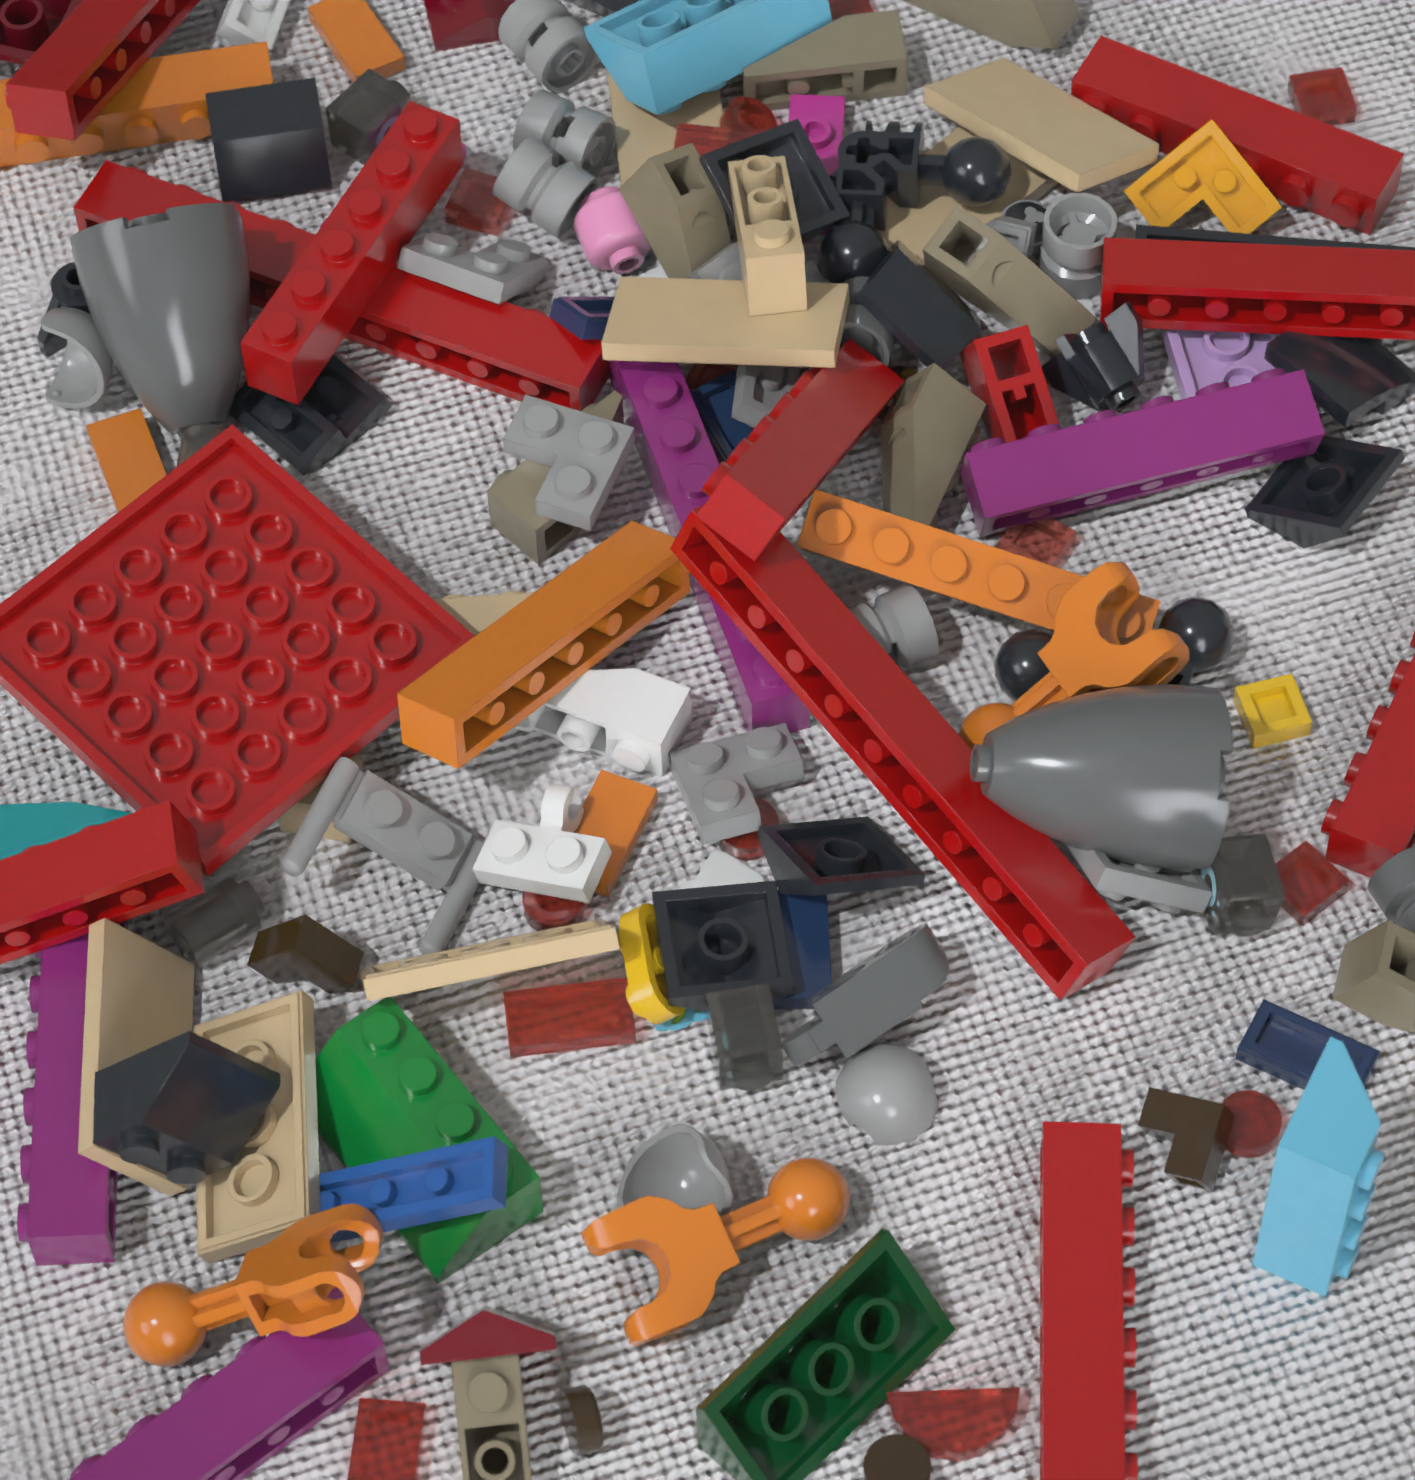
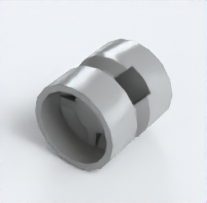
[498,0,598,92]
[513,89,616,178]
[492,134,598,239]
[1039,192,1117,299]
[848,584,939,668]

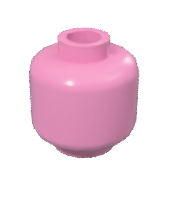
[573,186,651,274]

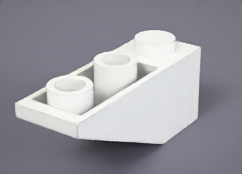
[515,668,692,777]

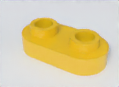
[617,903,686,1025]

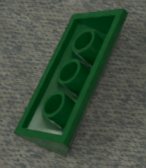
[696,1229,956,1480]

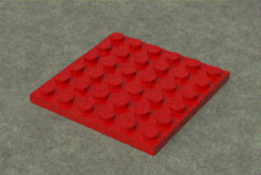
[0,424,474,877]

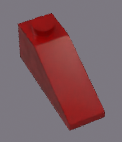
[960,324,1059,443]

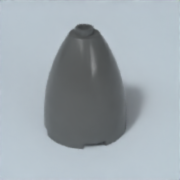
[70,203,251,442]
[970,684,1233,872]

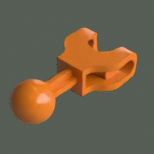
[958,562,1190,750]
[581,1157,850,1346]
[123,1204,383,1367]

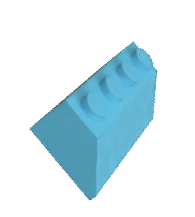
[584,0,833,115]
[1252,1037,1385,1297]

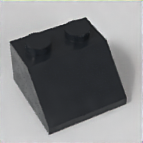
[93,1031,281,1185]

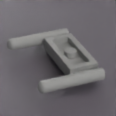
[281,757,484,955]

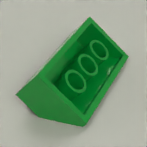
[316,997,544,1284]

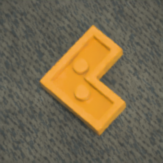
[1124,120,1282,234]

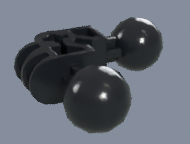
[818,121,1012,283]
[994,596,1234,702]

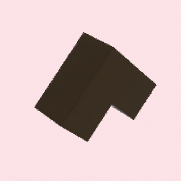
[247,914,364,994]
[1138,1087,1235,1192]

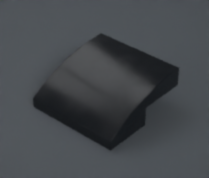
[1264,331,1415,428]
[229,355,392,476]

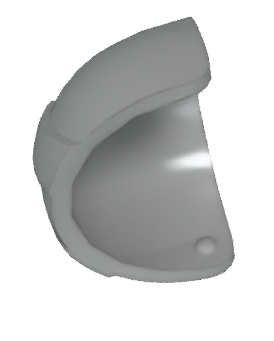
[41,307,113,409]
[617,1124,732,1216]

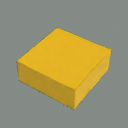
[1233,673,1312,749]

